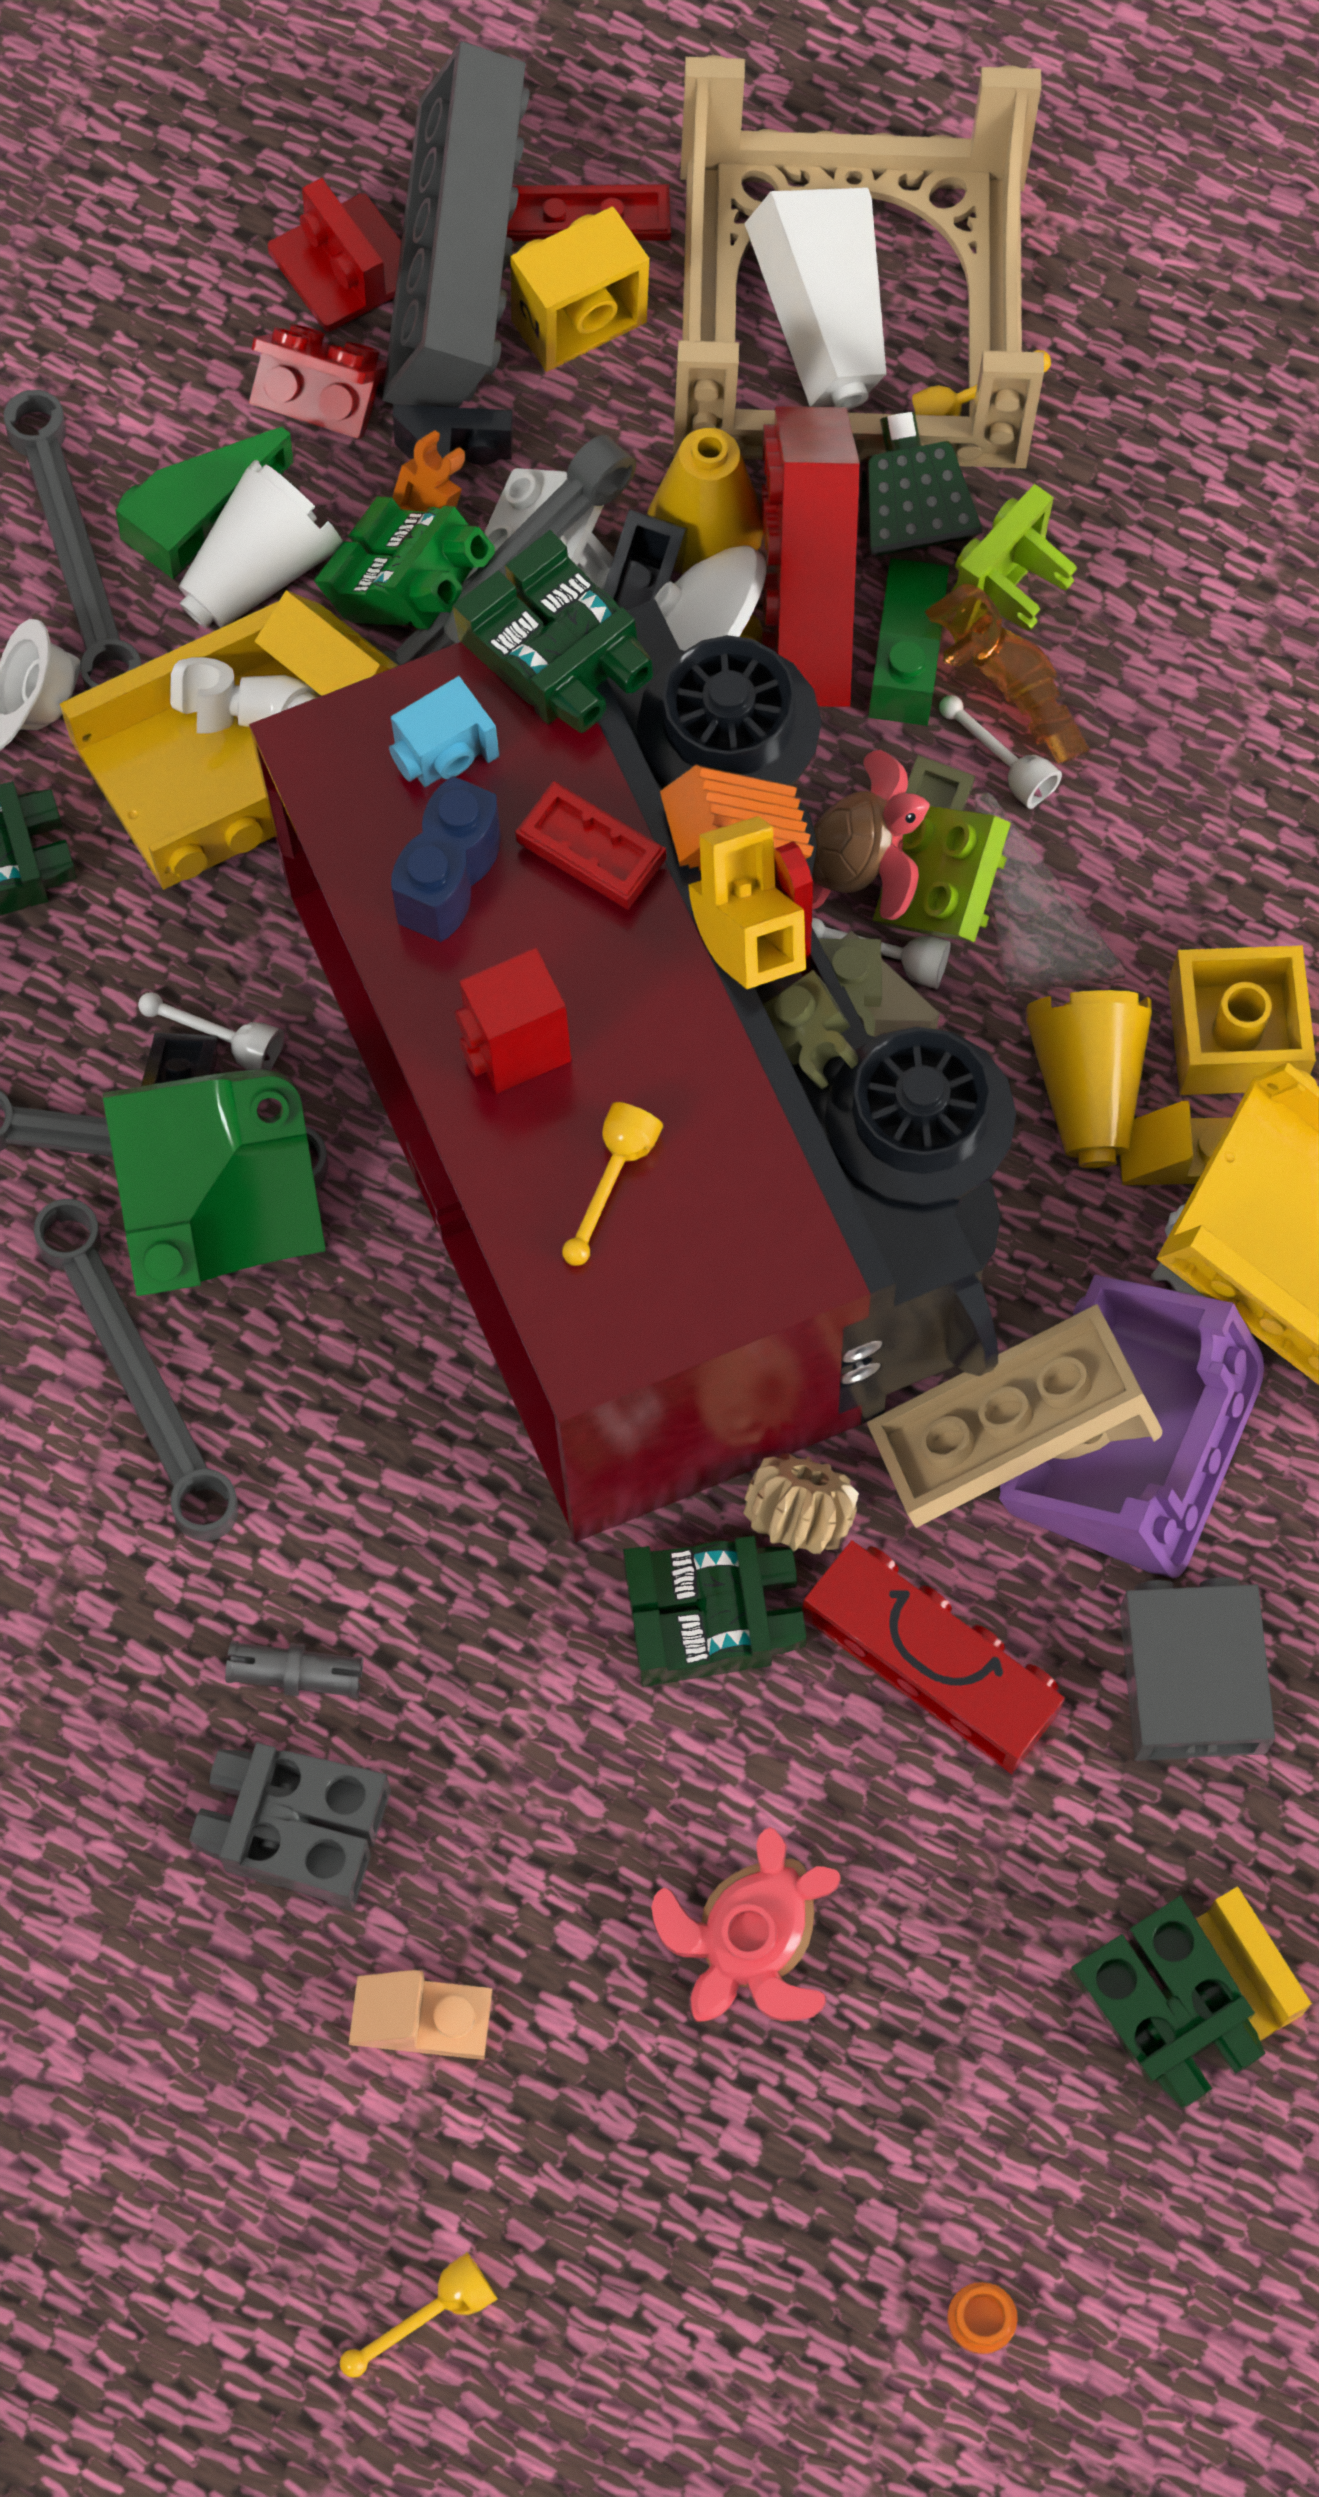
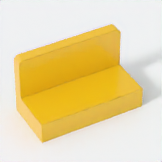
[1196,1886,1312,2041]

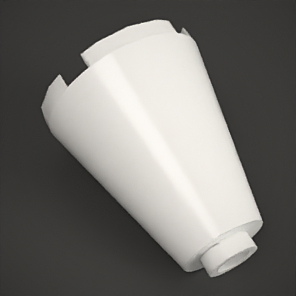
[179,460,343,629]

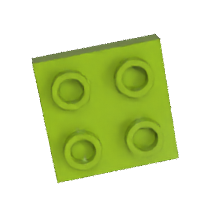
[950,484,1077,637]
[873,806,1011,943]

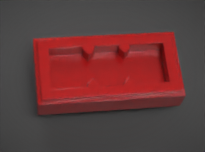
[515,781,667,910]

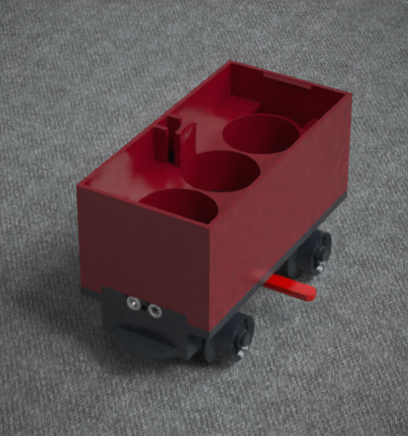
[249,599,1017,1542]

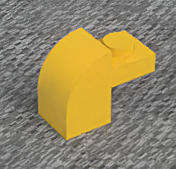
[688,816,806,989]

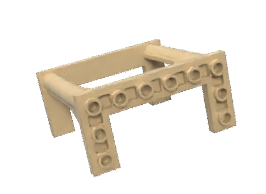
[673,55,1044,468]

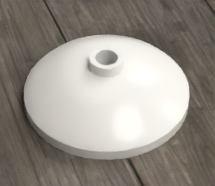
[654,546,766,651]

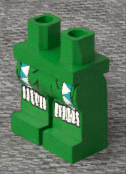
[314,496,495,630]

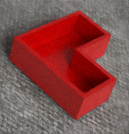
[761,406,860,707]

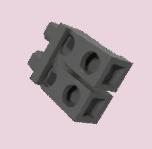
[190,1742,391,1912]

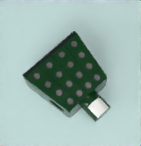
[859,412,983,559]

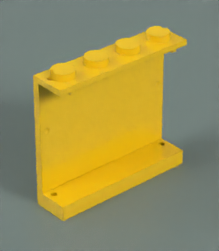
[59,601,304,890]
[1156,1063,1319,1385]

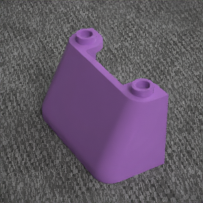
[999,1275,1264,1578]

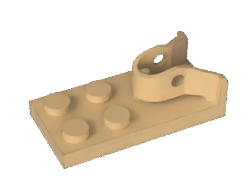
[867,1304,1163,1528]

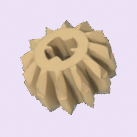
[743,1453,859,1554]

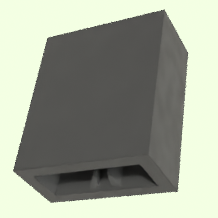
[1119,1577,1275,1761]

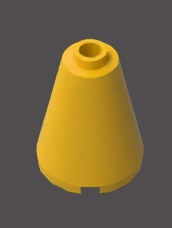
[647,428,763,575]
[1026,990,1152,1168]

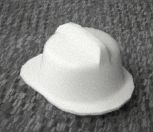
[0,619,81,751]

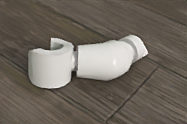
[170,657,321,734]

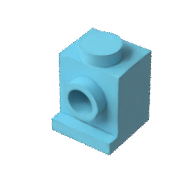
[389,676,500,787]

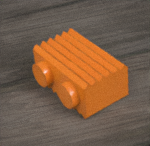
[660,765,814,870]

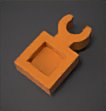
[392,430,465,512]

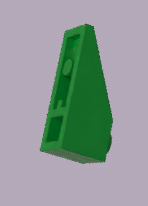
[115,426,293,579]
[868,558,949,726]

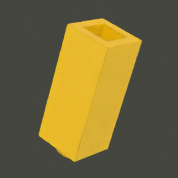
[254,590,399,696]

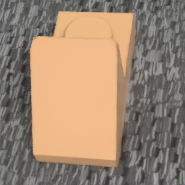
[349,1970,493,2060]

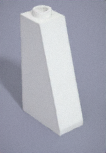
[744,188,886,410]

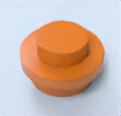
[947,2282,1018,2354]

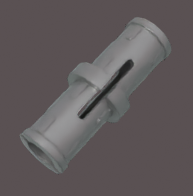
[225,1640,363,1699]

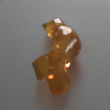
[924,584,1090,764]

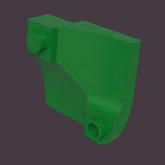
[103,1069,326,1296]

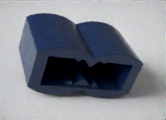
[391,776,501,942]

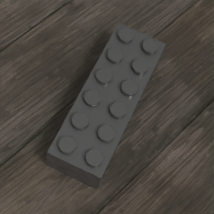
[382,41,530,408]

